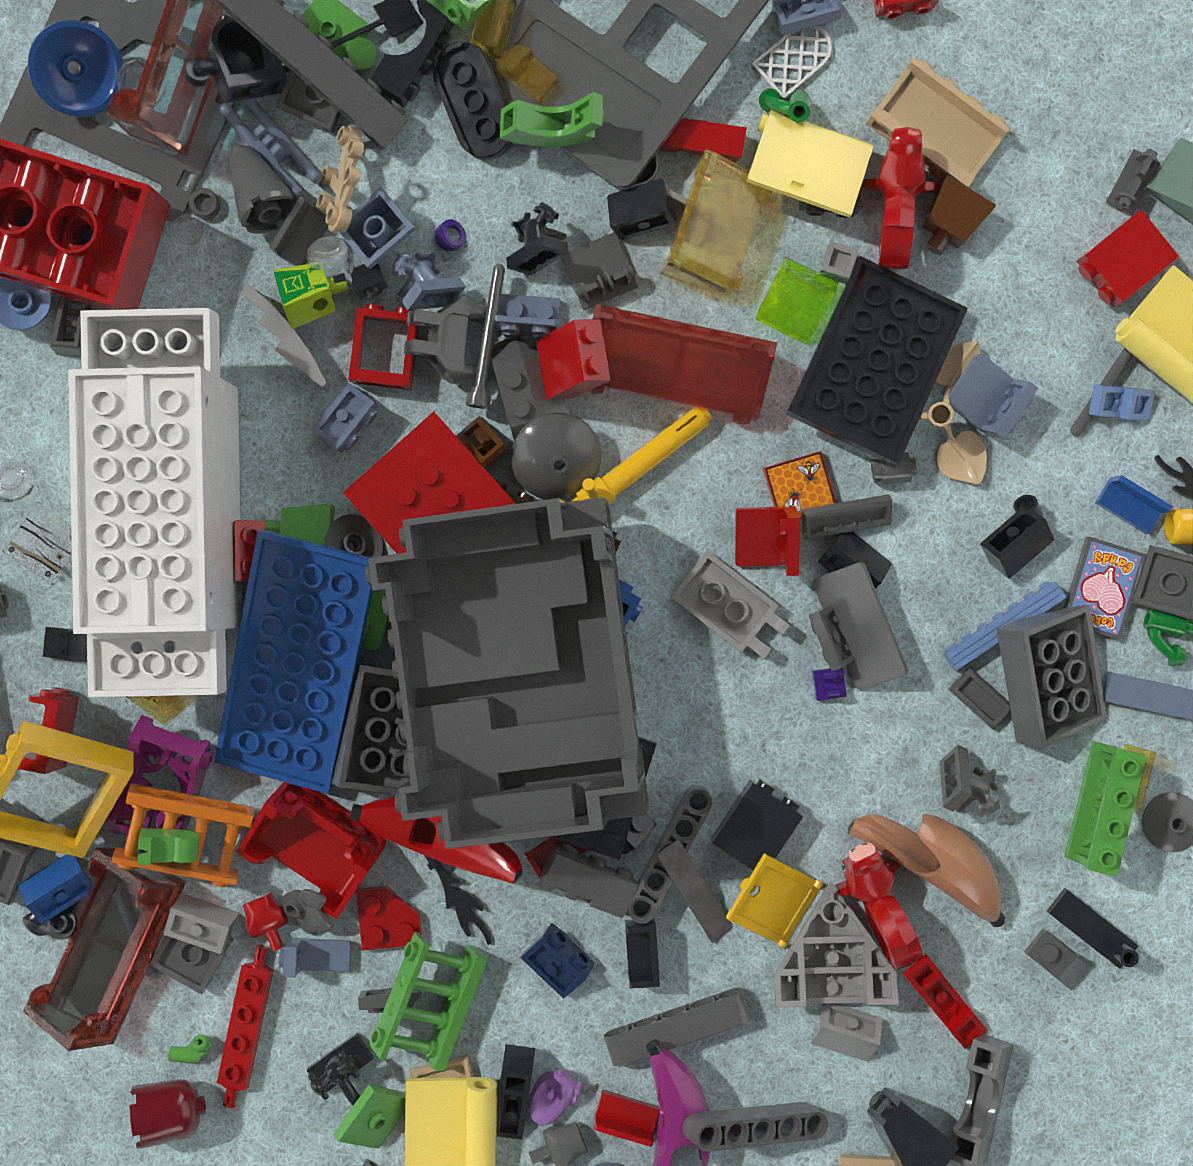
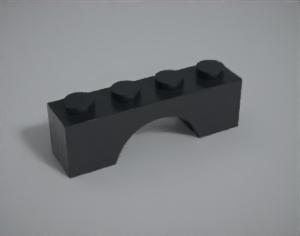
[370,0,455,108]

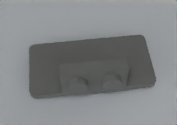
[809,562,908,689]

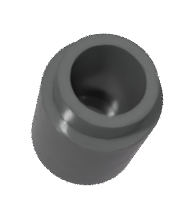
[871,452,917,485]

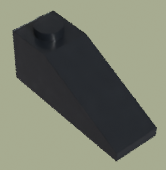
[496,1044,536,1140]

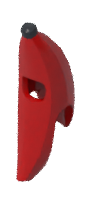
[350,797,523,884]

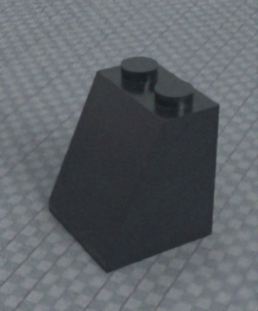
[867,1087,959,1166]

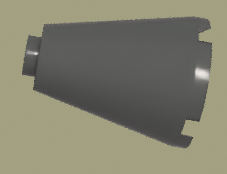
[227,145,297,234]

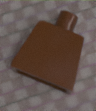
[922,175,996,255]

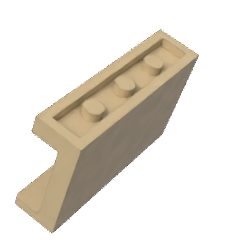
[866,58,1011,187]

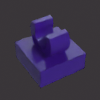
[812,668,847,701]

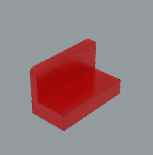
[594,1089,660,1147]

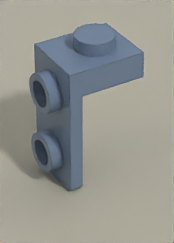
[279,938,351,978]

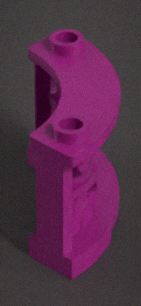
[105,715,214,836]

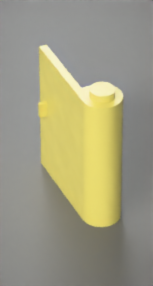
[746,109,874,218]
[1115,266,1193,404]
[405,1077,497,1166]

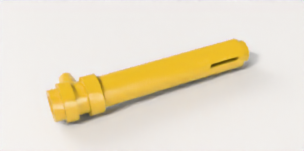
[571,405,713,505]

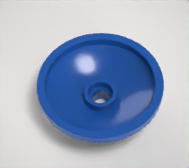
[27,20,124,117]

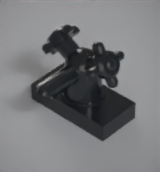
[506,202,568,276]
[306,1033,374,1106]

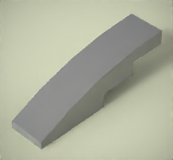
[241,284,331,391]

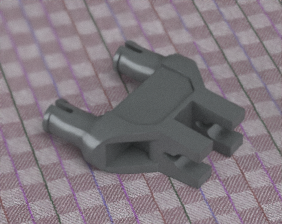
[404,296,489,385]

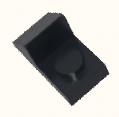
[42,627,87,662]

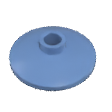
[0,278,52,330]

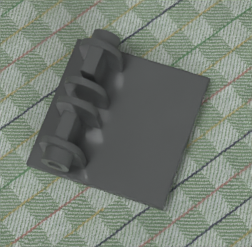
[561,232,638,310]

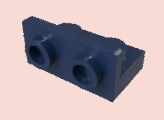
[520,923,594,999]

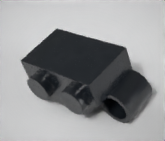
[980,494,1055,579]

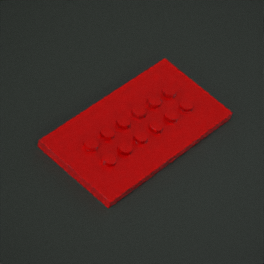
[343,411,516,554]

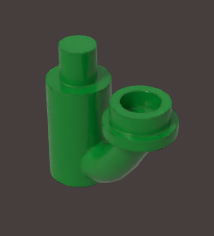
[759,88,811,122]
[1143,608,1193,667]

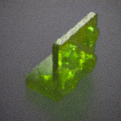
[755,256,839,344]

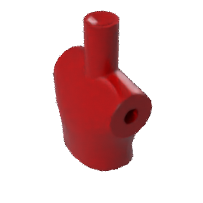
[242,892,288,952]

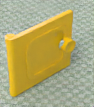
[725,853,824,949]

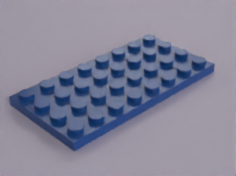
[214,529,373,794]

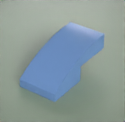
[1089,384,1155,420]

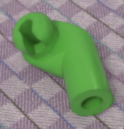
[168,1035,211,1064]

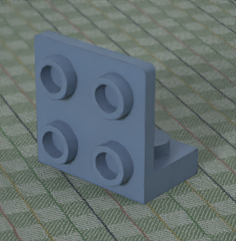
[495,294,560,340]

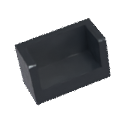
[625,918,660,989]

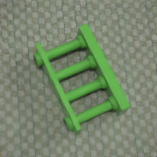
[370,932,488,1072]

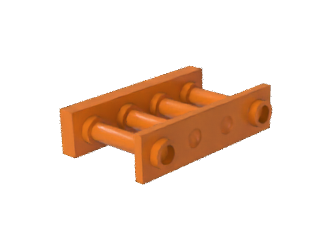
[111,783,254,887]

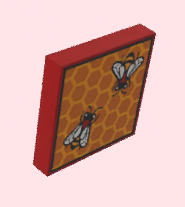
[763,451,837,520]

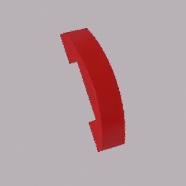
[902,954,988,1049]

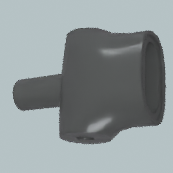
[529,1122,588,1166]

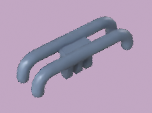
[220,98,322,200]

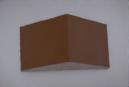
[457,416,509,470]

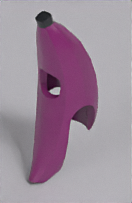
[646,1039,710,1166]

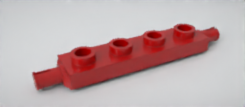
[217,945,274,1108]

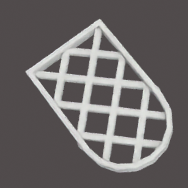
[752,25,832,100]

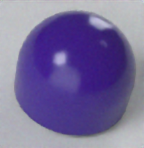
[435,219,466,251]

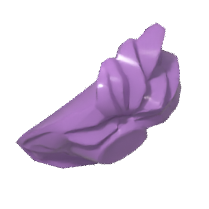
[528,1069,582,1126]

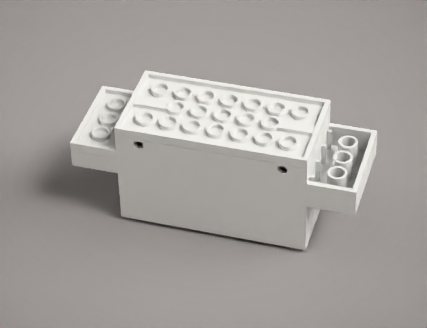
[68,308,242,697]

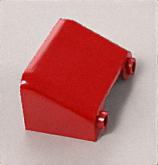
[236,782,386,920]

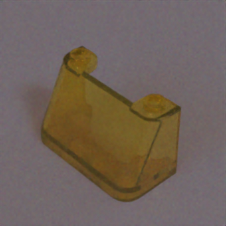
[660,149,772,298]

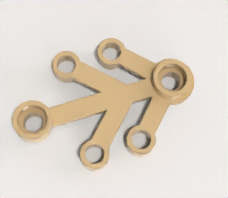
[316,125,364,233]

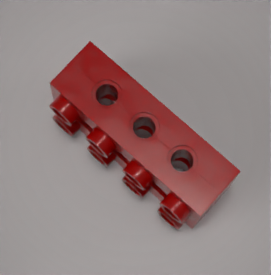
[0,139,171,310]

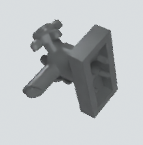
[940,745,1000,817]

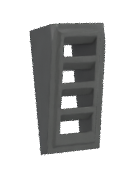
[50,296,92,358]

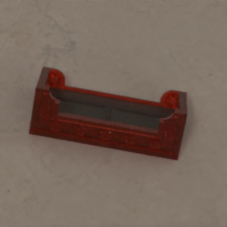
[23,848,186,1051]

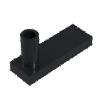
[1047,888,1139,969]

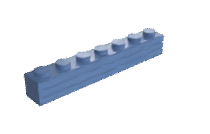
[943,581,1067,670]

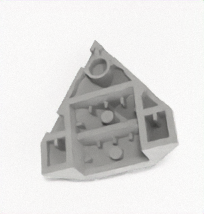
[774,881,899,1008]

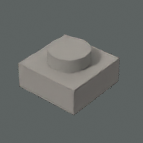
[819,241,858,281]

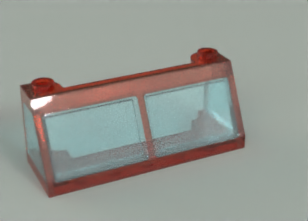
[107,0,228,156]

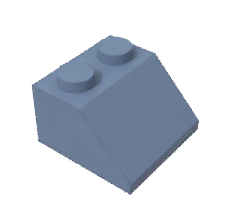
[339,187,416,270]

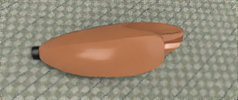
[848,814,1005,927]

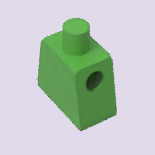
[265,504,335,546]

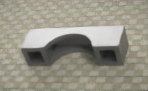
[951,1034,1014,1166]

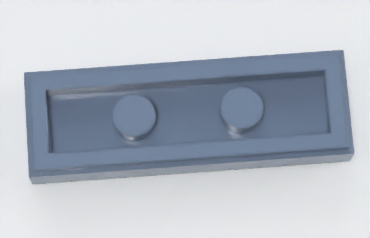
[1103,672,1193,720]

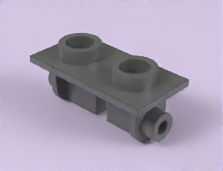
[1106,149,1161,216]

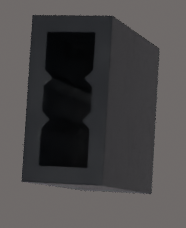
[710,779,803,871]

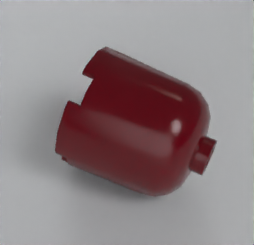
[129,1079,206,1149]

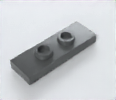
[802,494,893,540]

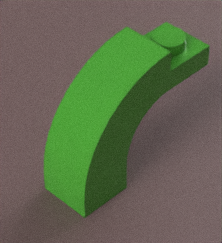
[500,92,604,147]

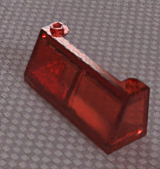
[588,304,778,425]

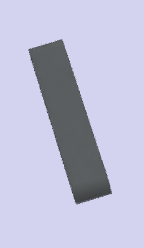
[628,785,712,924]
[603,987,752,1066]
[683,1102,828,1152]

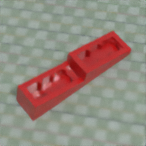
[659,118,747,163]

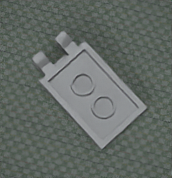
[671,550,790,659]

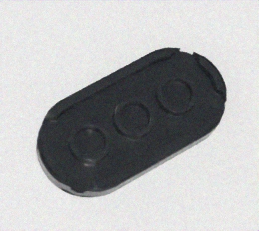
[433,41,513,160]

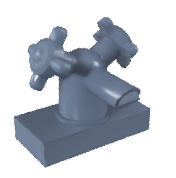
[392,252,466,311]

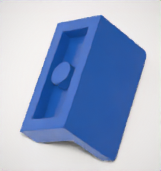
[1095,475,1173,534]
[18,854,96,924]

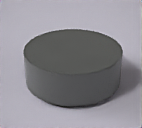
[189,188,221,220]

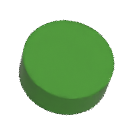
[345,37,377,70]

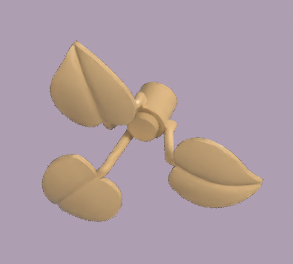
[919,341,987,484]

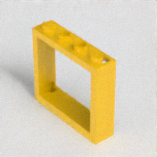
[0,721,133,858]

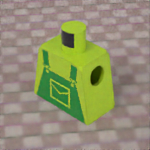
[273,262,349,329]

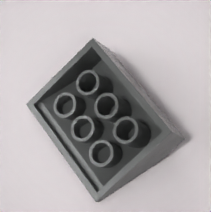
[997,604,1107,749]
[331,664,410,794]

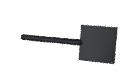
[330,0,423,48]

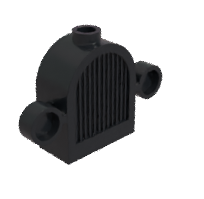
[184,14,290,103]

